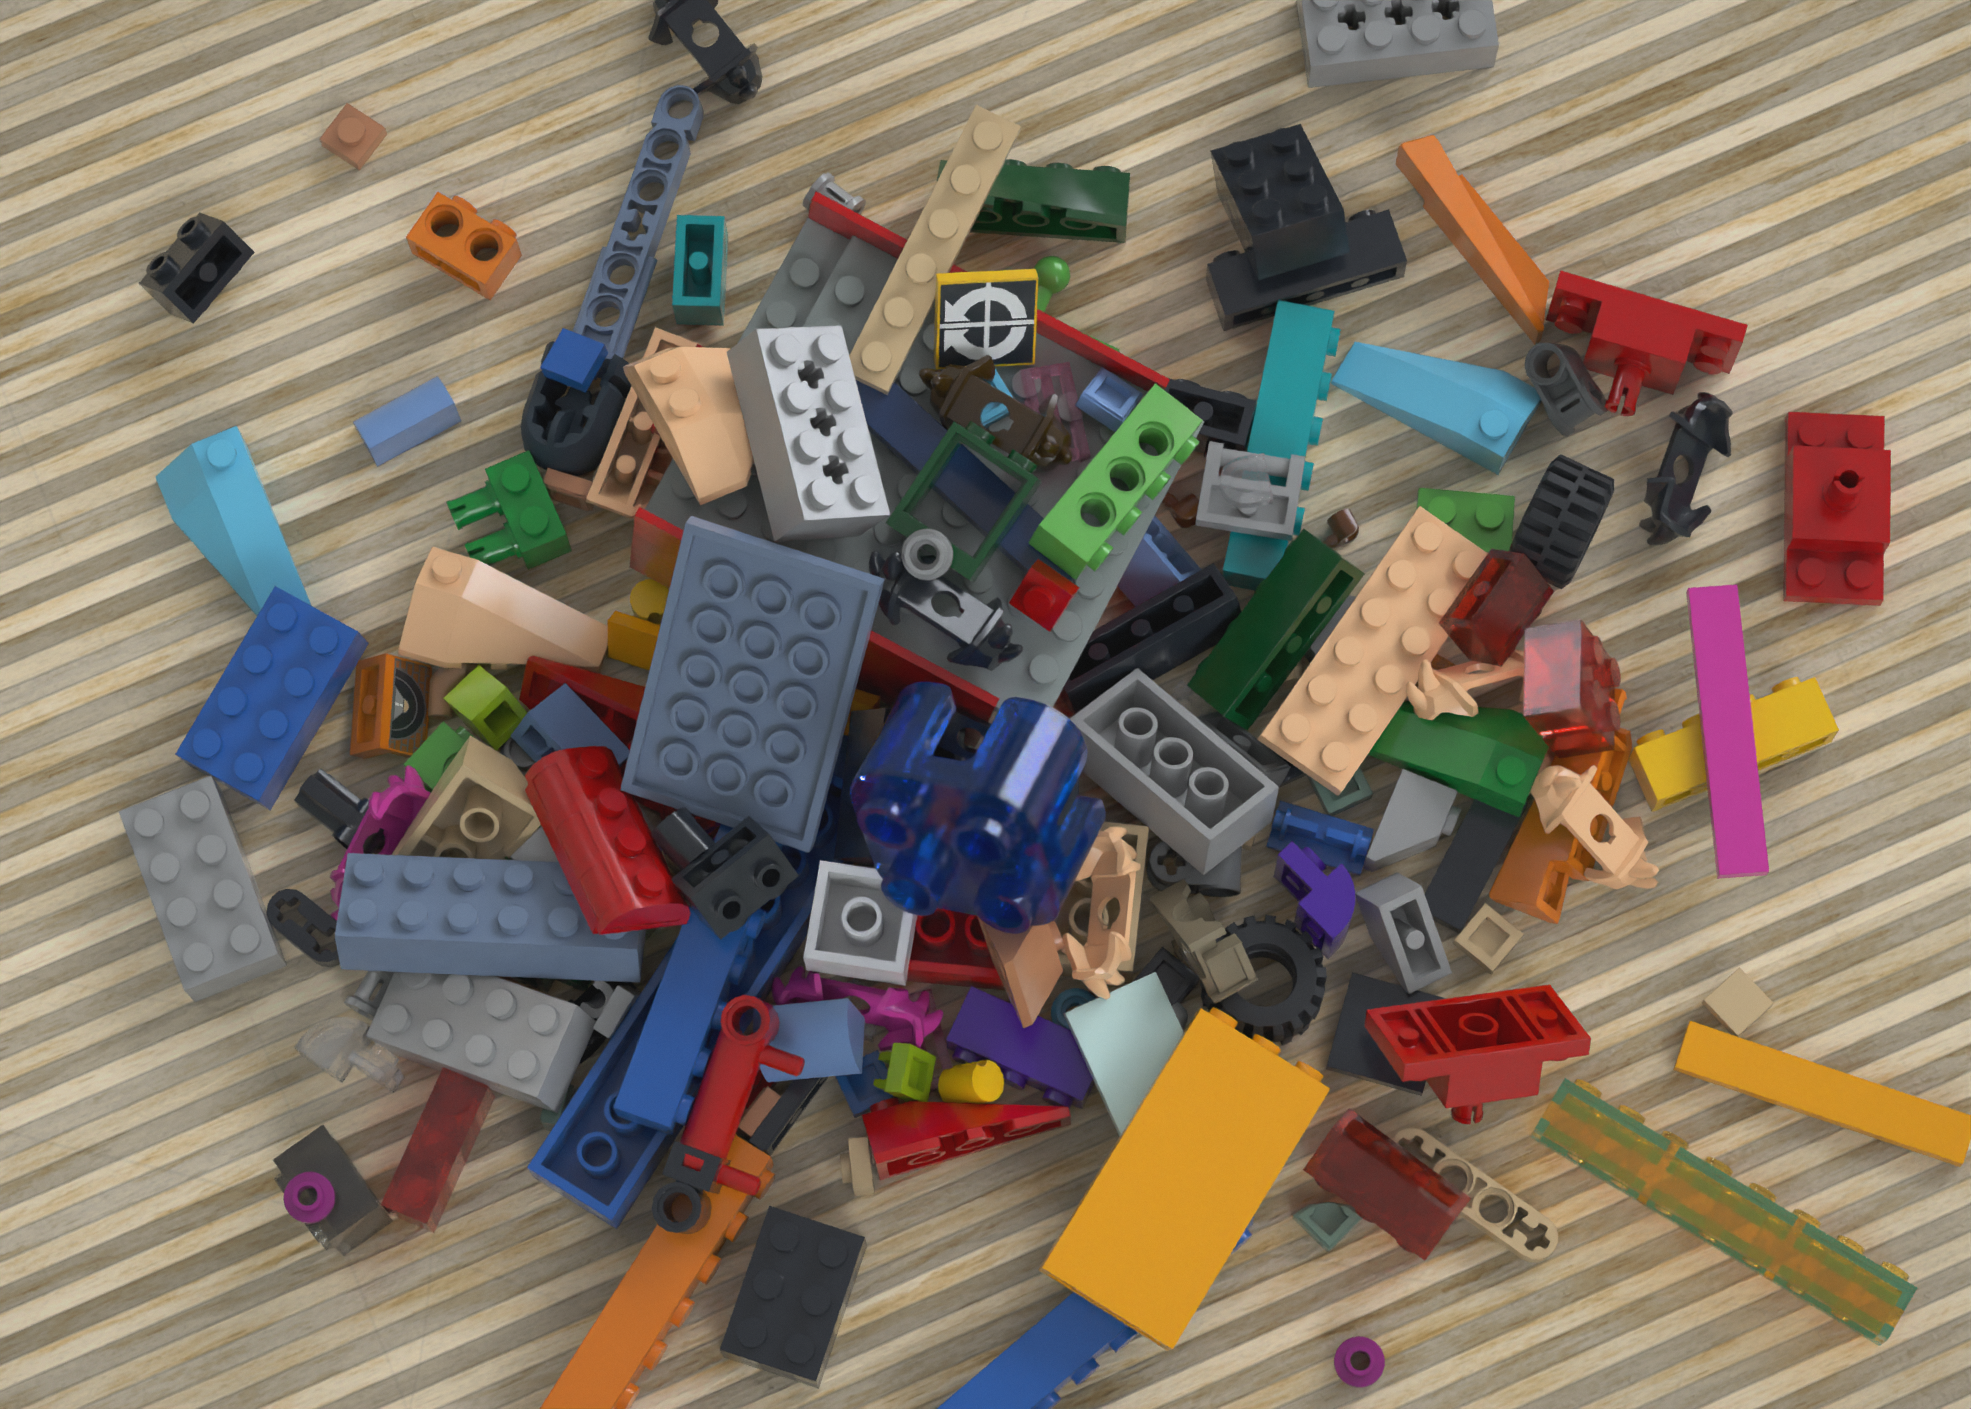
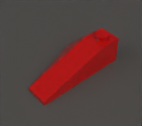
[519,655,678,817]
[862,1098,1071,1180]

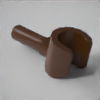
[1162,491,1199,528]
[1323,508,1359,549]

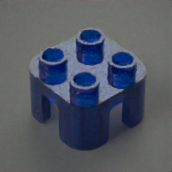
[850,682,1106,934]

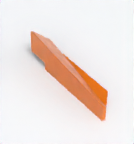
[1395,135,1549,345]
[1489,686,1632,924]

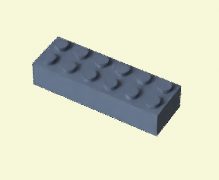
[335,853,646,982]

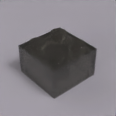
[273,1125,393,1256]

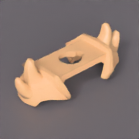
[1406,631,1555,720]
[1530,765,1659,890]
[1061,826,1141,1000]

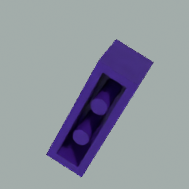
[946,986,1095,1109]

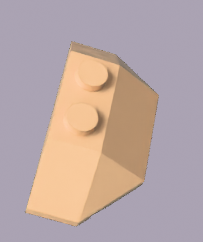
[586,327,700,519]
[623,347,754,506]

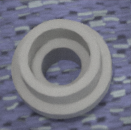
[902,529,953,580]

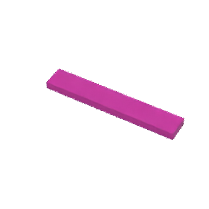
[1686,585,1769,879]

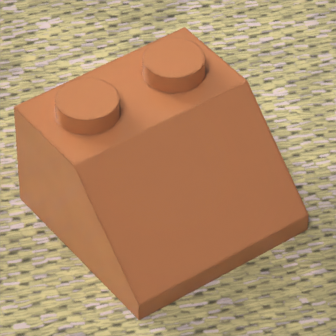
[971,873,1065,1028]

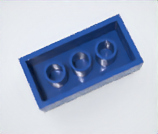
[175,586,369,811]

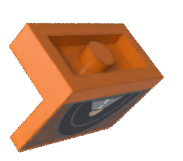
[350,653,432,759]

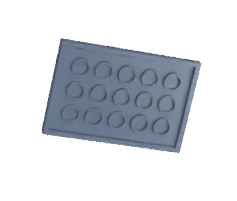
[620,516,885,853]

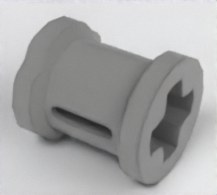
[803,172,866,215]
[344,971,394,1021]

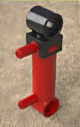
[652,995,805,1234]

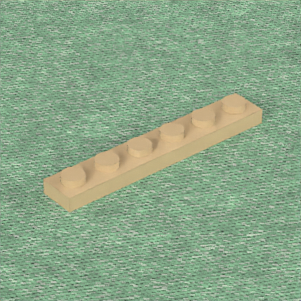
[849,105,1021,395]

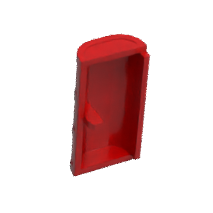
[525,746,691,935]

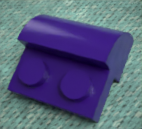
[1273,841,1356,959]

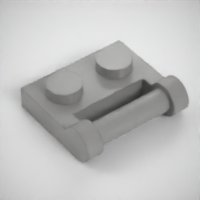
[1195,441,1305,541]

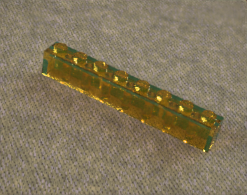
[1530,1078,1917,1346]

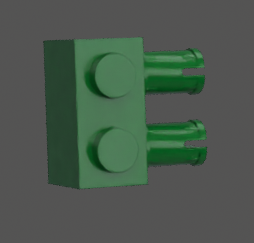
[446,450,572,570]

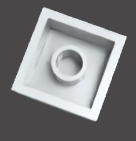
[803,860,922,986]

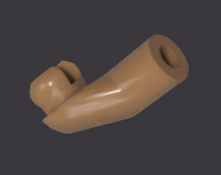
[428,663,480,720]

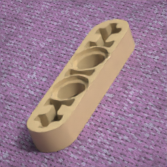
[1388,1127,1558,1263]

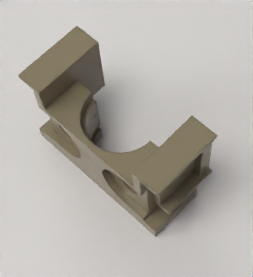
[1149,879,1258,1004]

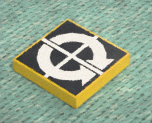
[933,269,1039,369]

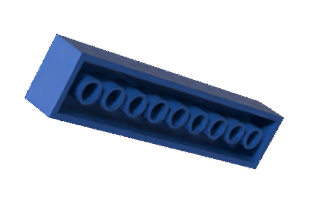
[527,773,854,1229]

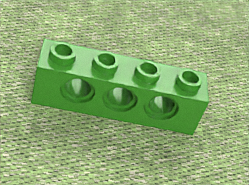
[1028,383,1203,580]

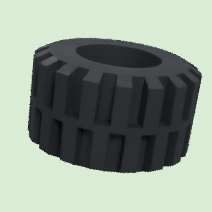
[1508,454,1614,589]
[1200,915,1327,1045]

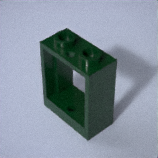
[886,421,1042,582]

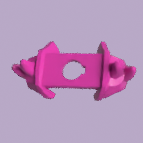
[330,765,431,921]
[771,966,944,1051]

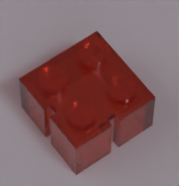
[1523,619,1621,759]

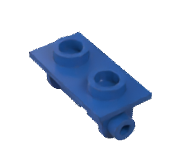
[1266,800,1374,876]

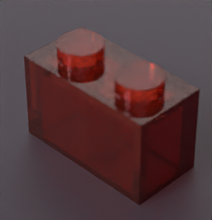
[1439,548,1555,667]

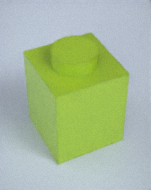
[443,665,527,751]

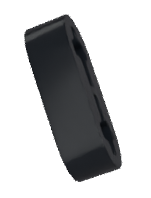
[266,889,340,967]

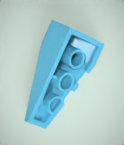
[1331,342,1542,475]
[155,426,312,616]

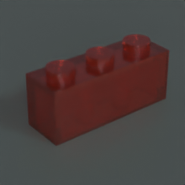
[381,1067,495,1233]
[1303,1108,1471,1261]

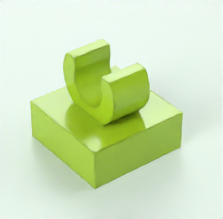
[873,1043,936,1102]

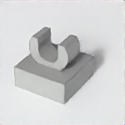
[580,981,641,1039]

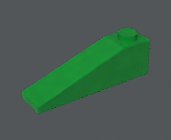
[1368,700,1557,817]

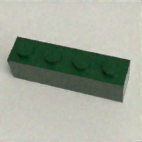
[1186,529,1365,731]

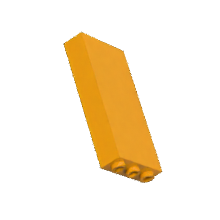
[1038,1007,1330,1351]

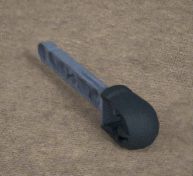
[520,85,704,476]

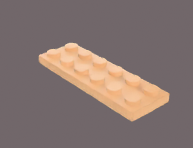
[1257,506,1500,796]

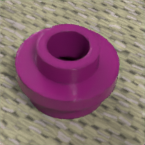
[283,1172,335,1224]
[1334,1336,1385,1388]

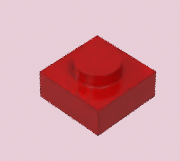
[1009,559,1080,632]

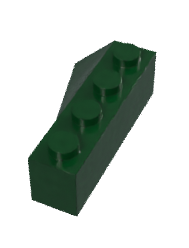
[936,159,1130,243]

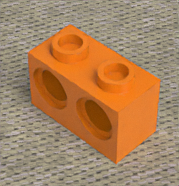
[406,192,522,301]

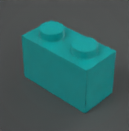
[672,215,728,326]

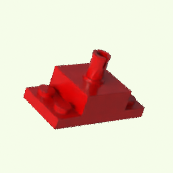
[1546,270,1748,416]
[1783,412,1891,606]
[1364,984,1591,1125]

